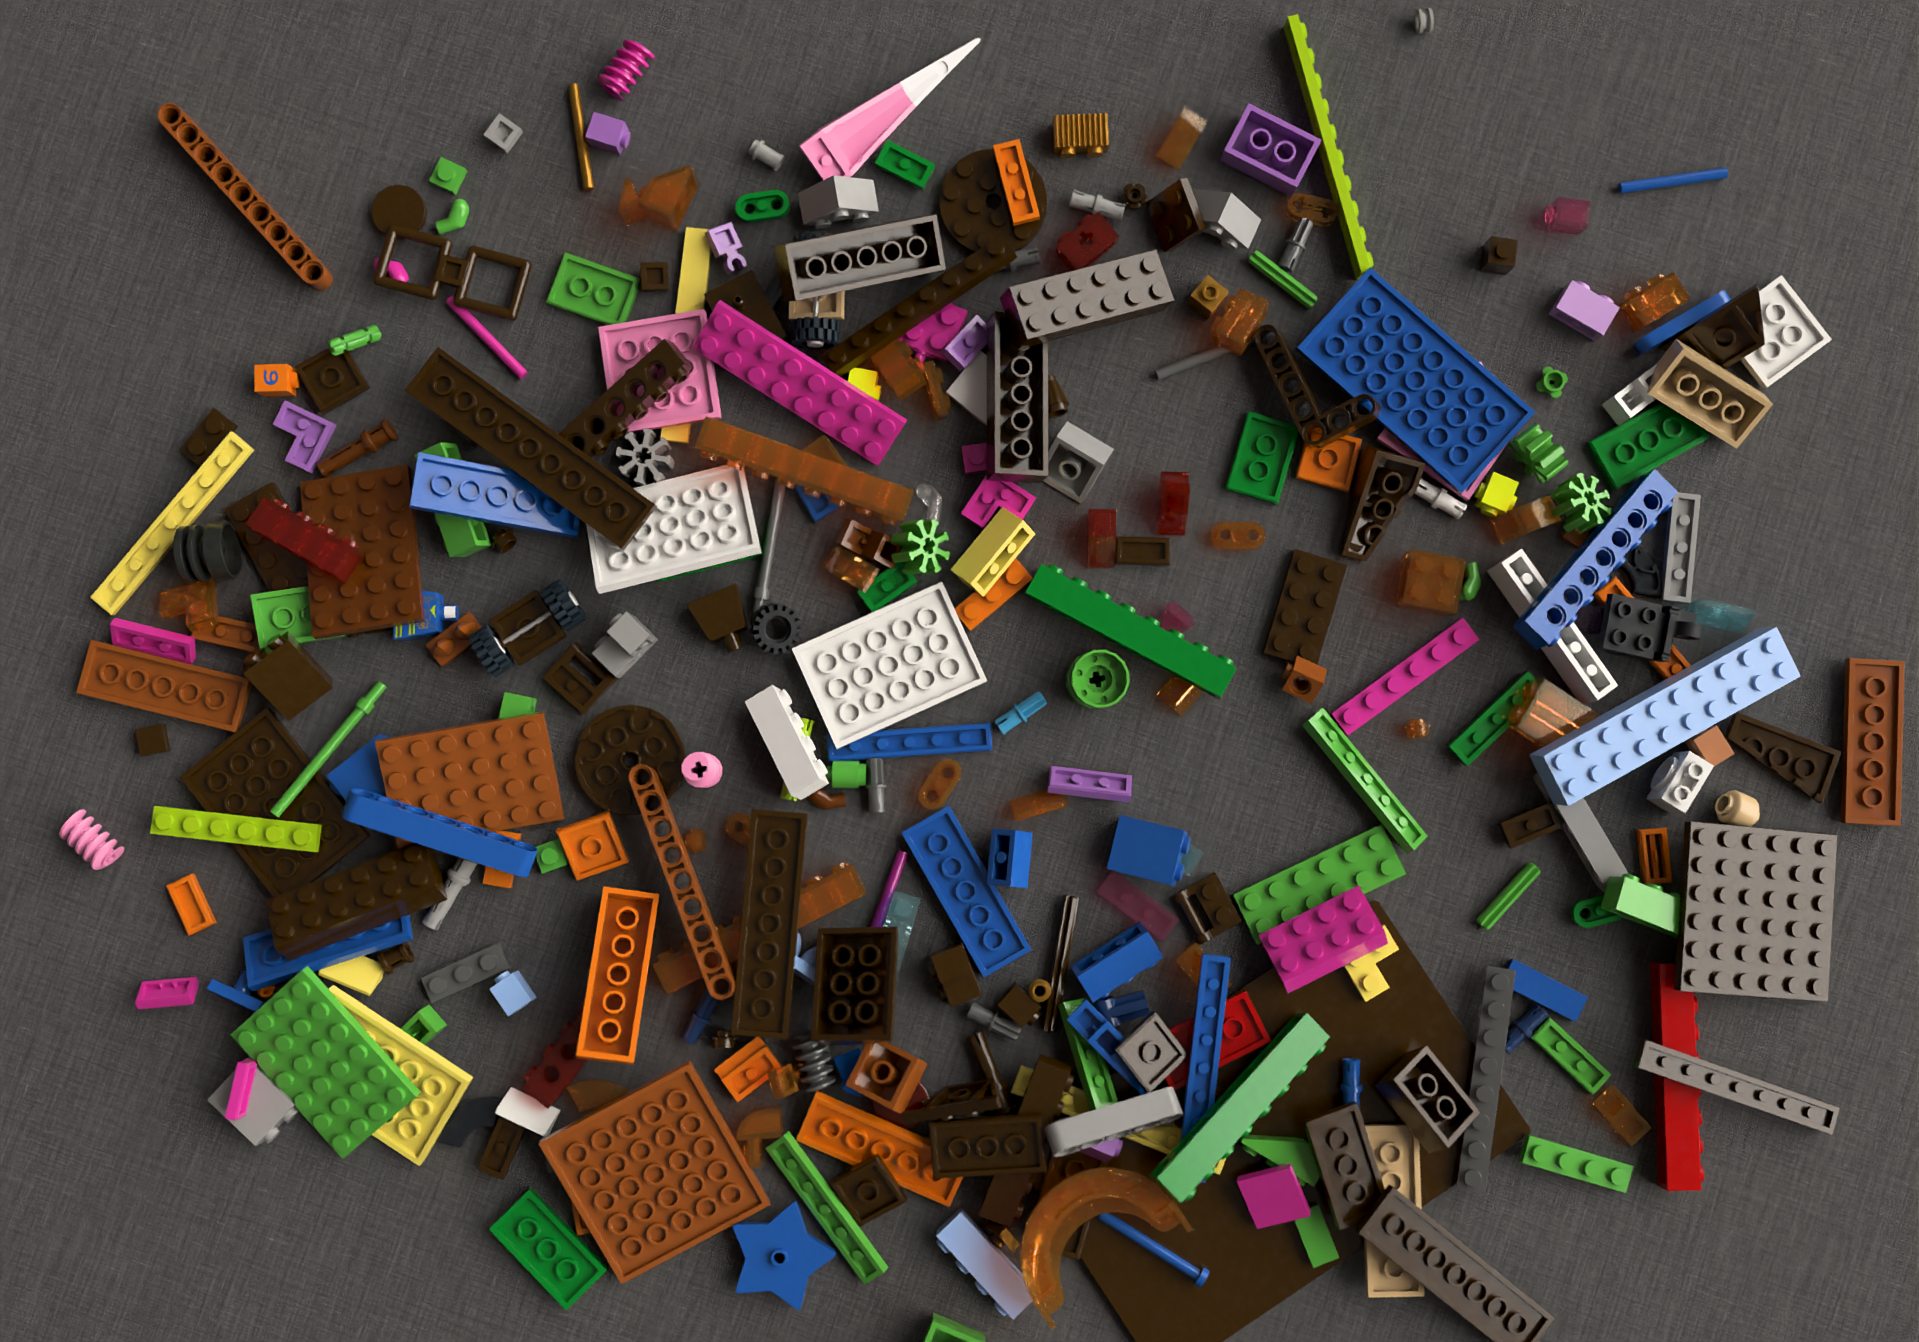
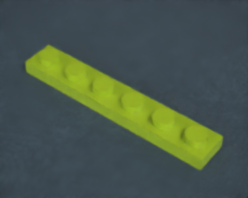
[150,806,322,852]

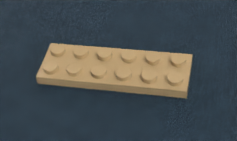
[1364,1123,1425,1298]

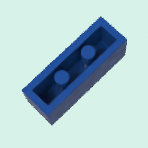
[1070,922,1163,1002]

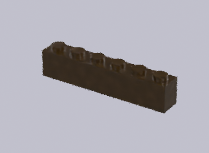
[979,1054,1074,1228]

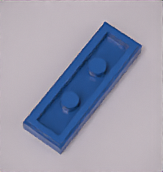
[1506,959,1588,1022]

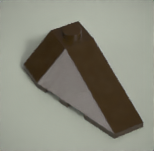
[1340,444,1426,561]

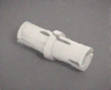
[1415,478,1467,520]

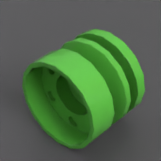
[1066,650,1129,708]

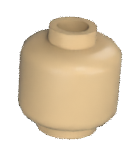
[1715,790,1760,827]

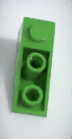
[1239,1135,1320,1187]

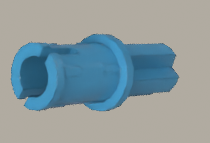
[994,692,1047,735]

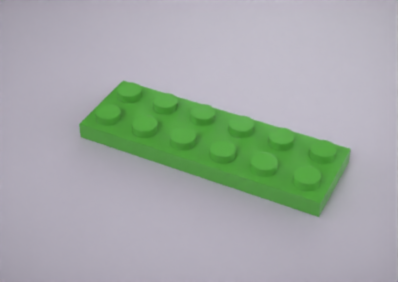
[1232,824,1406,945]

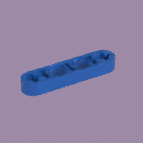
[1633,290,1731,355]

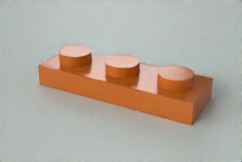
[993,139,1040,226]
[954,558,1033,632]

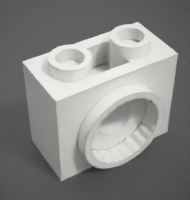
[1646,751,1714,813]

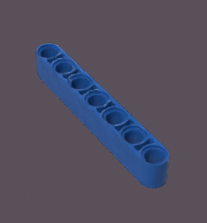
[341,788,538,877]

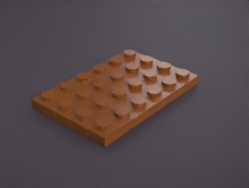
[375,711,565,848]

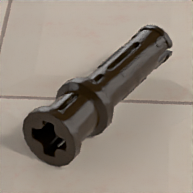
[967,1031,1017,1116]

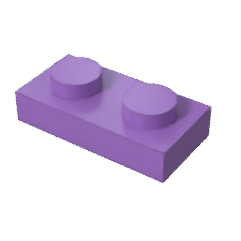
[941,315,987,371]

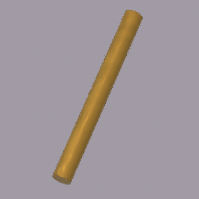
[568,83,594,191]

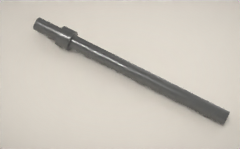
[751,460,790,619]

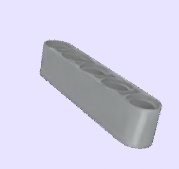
[1534,773,1628,892]
[1044,1087,1183,1157]

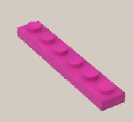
[1330,618,1480,736]

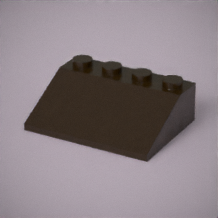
[811,926,899,1046]

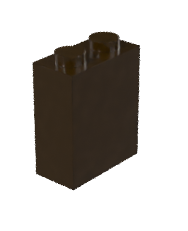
[243,631,333,721]

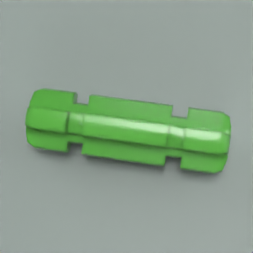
[327,325,381,355]

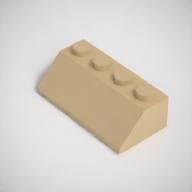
[1647,339,1773,449]

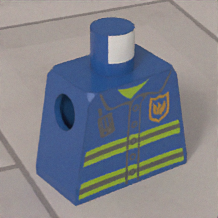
[393,591,459,642]

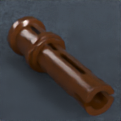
[316,418,399,477]

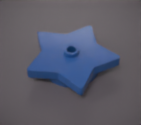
[733,1200,836,1310]

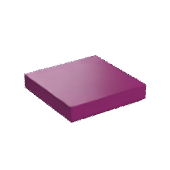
[1237,1163,1311,1229]

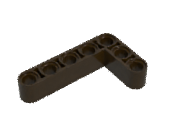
[1254,324,1381,448]

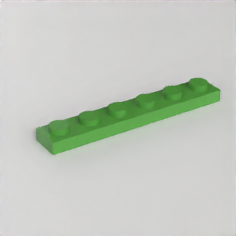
[1302,708,1427,854]
[765,1131,888,1285]

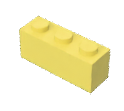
[951,507,1035,597]

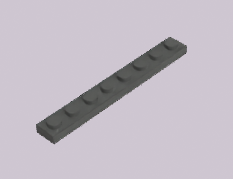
[1456,965,1516,1194]

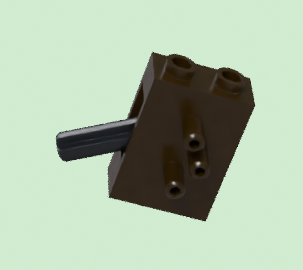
[704,270,789,343]

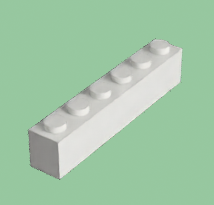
[1487,549,1618,706]

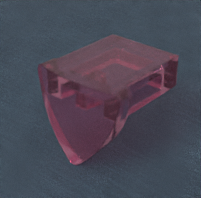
[1161,600,1195,633]

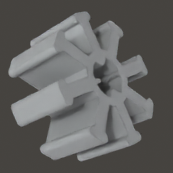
[616,428,675,486]

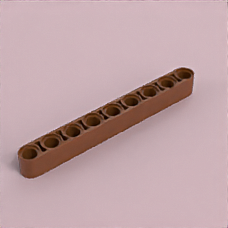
[158,103,333,291]
[629,764,736,1000]

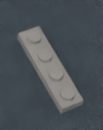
[1660,492,1701,604]

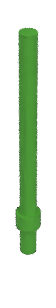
[270,681,387,817]

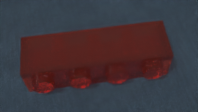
[246,497,364,584]

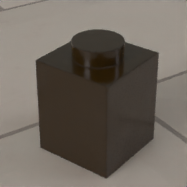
[1479,236,1518,275]
[997,982,1041,1028]

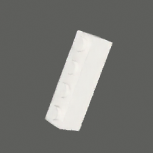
[745,685,829,800]

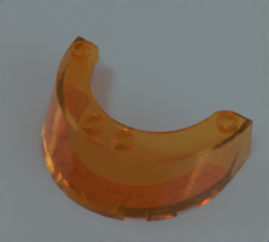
[1021,1168,1193,1330]

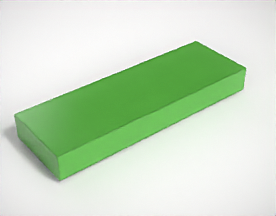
[1531,1017,1611,1095]

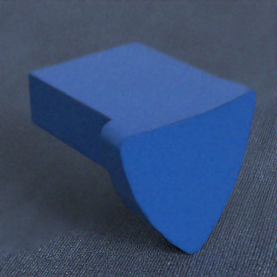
[834,1048,864,1096]

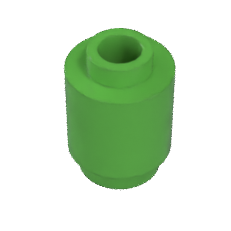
[827,761,867,788]

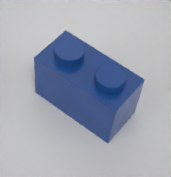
[987,829,1033,888]

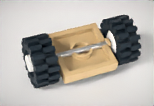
[789,233,845,350]

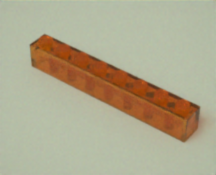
[695,416,914,526]
[653,862,868,995]

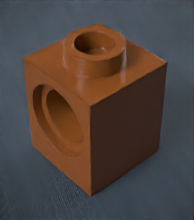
[1281,656,1327,704]

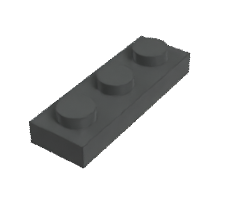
[421,943,510,1003]

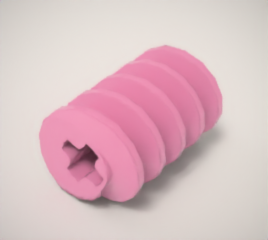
[681,752,723,788]
[59,809,124,870]

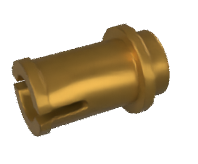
[1029,979,1051,1002]

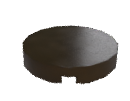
[371,184,428,240]

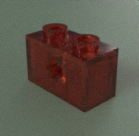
[1056,211,1119,271]

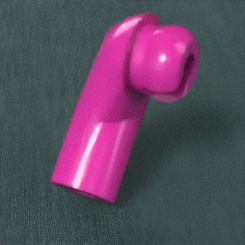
[374,258,409,282]

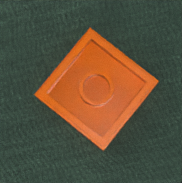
[1294,428,1362,493]
[556,811,629,881]

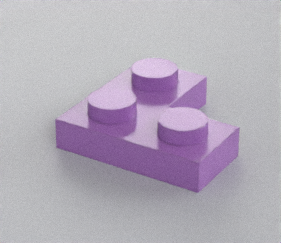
[273,400,337,474]

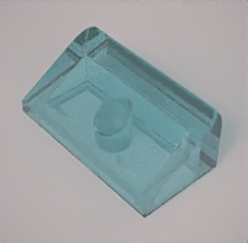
[1690,599,1756,633]

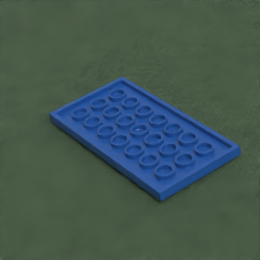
[1296,267,1535,494]

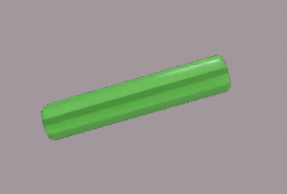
[1248,251,1318,308]
[1476,862,1541,930]

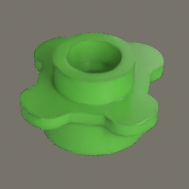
[1536,367,1568,398]

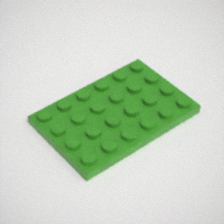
[231,966,421,1159]

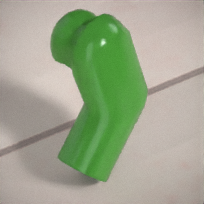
[435,199,469,235]

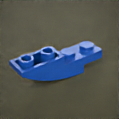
[1066,999,1147,1095]

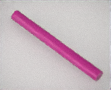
[446,296,528,380]

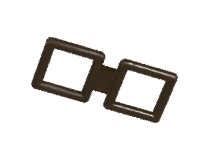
[373,225,532,321]

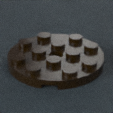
[940,149,1047,253]
[575,705,686,815]

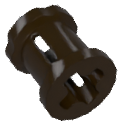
[377,942,415,975]

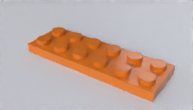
[796,1091,963,1207]

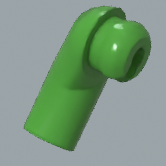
[1455,562,1481,601]

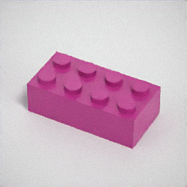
[1258,885,1388,993]

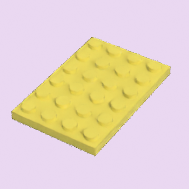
[329,985,473,1166]

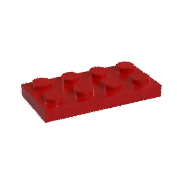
[1165,990,1271,1091]

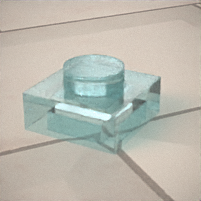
[1181,844,1205,876]

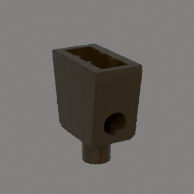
[687,584,748,654]

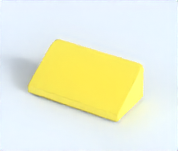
[318,956,384,996]

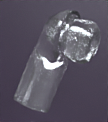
[915,483,942,522]

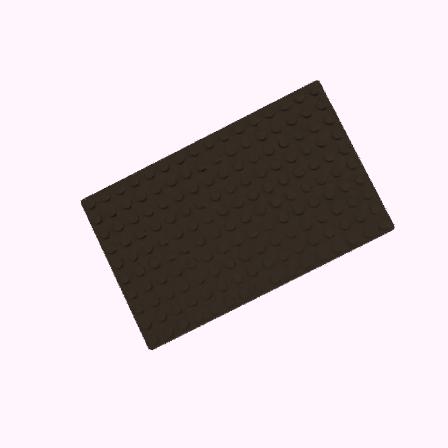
[1030,900,1531,1342]

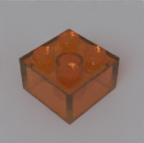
[1396,549,1466,617]

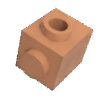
[1684,725,1735,766]

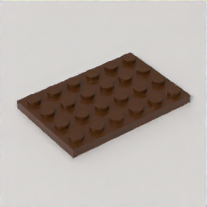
[300,464,425,640]

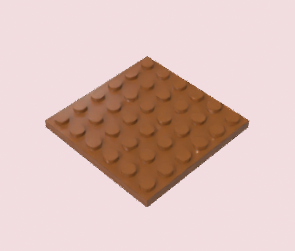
[539,1060,770,1284]

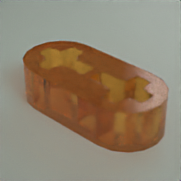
[1286,193,1339,226]

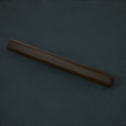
[1041,895,1079,1032]

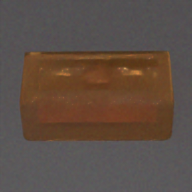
[618,178,647,225]
[1157,676,1203,716]
[1010,790,1068,821]

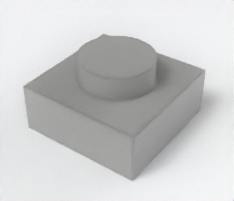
[483,113,523,153]

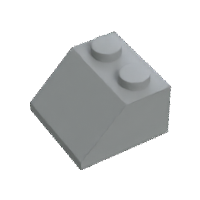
[1043,421,1114,504]

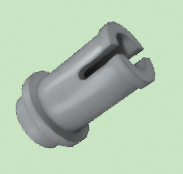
[748,140,785,171]

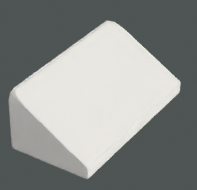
[495,1087,561,1136]

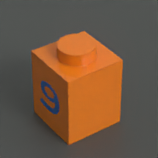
[254,364,300,397]

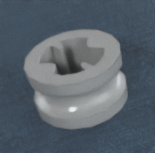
[1414,8,1434,34]

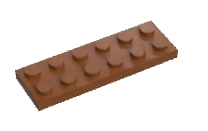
[76,640,252,732]
[1841,658,1905,826]

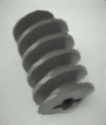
[791,1031,836,1093]

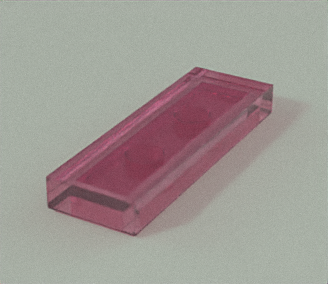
[1096,870,1180,941]

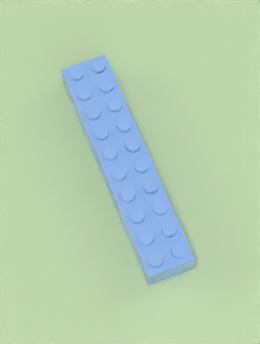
[1529,627,1800,806]

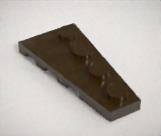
[1725,712,1841,803]

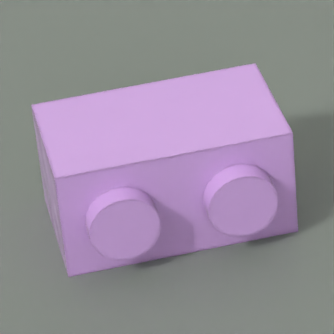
[1549,280,1620,341]

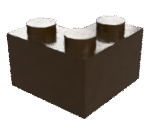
[928,941,982,1007]

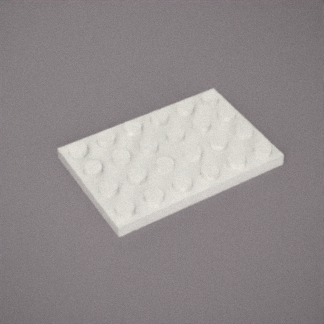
[586,461,761,594]
[792,582,987,749]

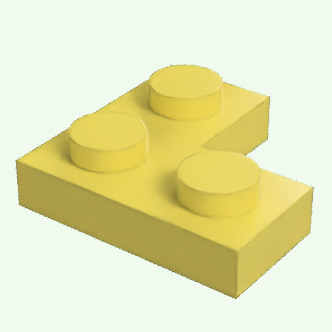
[1343,925,1399,1002]

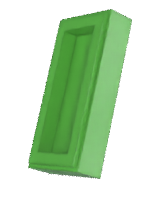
[1294,1203,1339,1268]

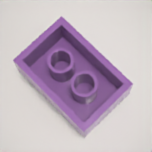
[1220,103,1321,197]

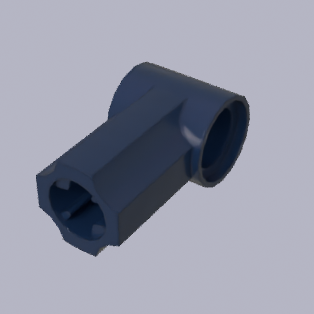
[1091,990,1150,1027]

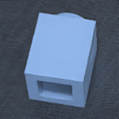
[490,970,537,1016]

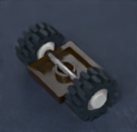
[468,578,587,678]

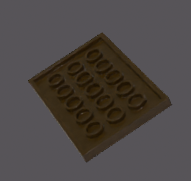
[180,708,370,897]

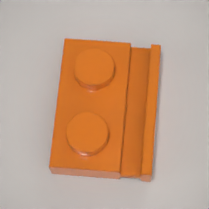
[714,1037,783,1102]

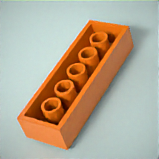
[576,886,659,1065]

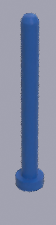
[1097,1209,1209,1288]

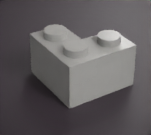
[798,175,879,229]
[1192,189,1261,250]
[592,612,658,678]

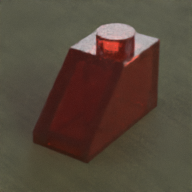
[1158,471,1190,535]
[1087,509,1116,568]

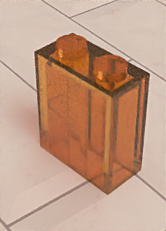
[1507,679,1598,748]

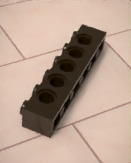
[559,339,694,458]

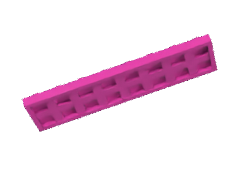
[692,300,907,466]

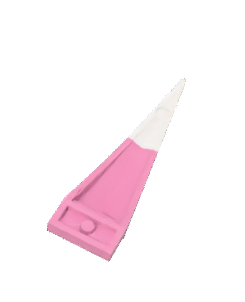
[798,38,981,181]

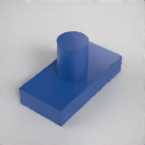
[206,970,265,1012]

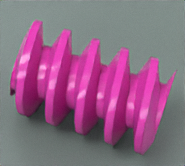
[598,39,655,102]

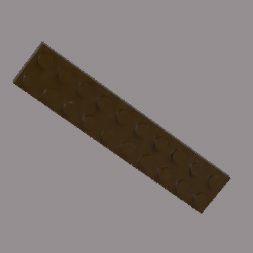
[405,347,657,551]

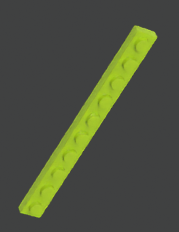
[1283,14,1373,280]

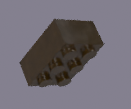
[1375,1045,1480,1153]

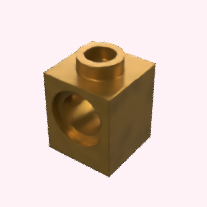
[1187,275,1229,320]

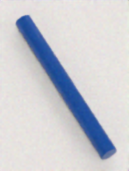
[1618,167,1728,194]

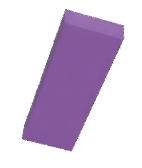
[1048,766,1132,802]

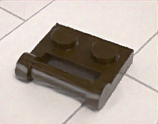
[542,642,618,715]
[1172,872,1242,945]

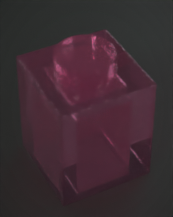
[1545,197,1590,235]

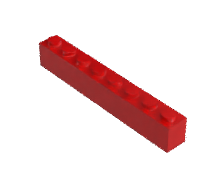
[1650,962,1704,1191]

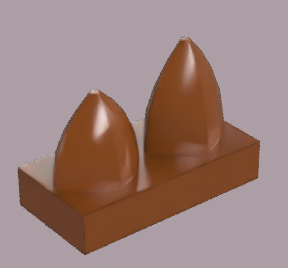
[426,612,482,667]

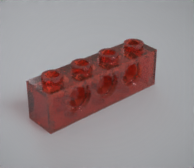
[522,1001,589,1109]

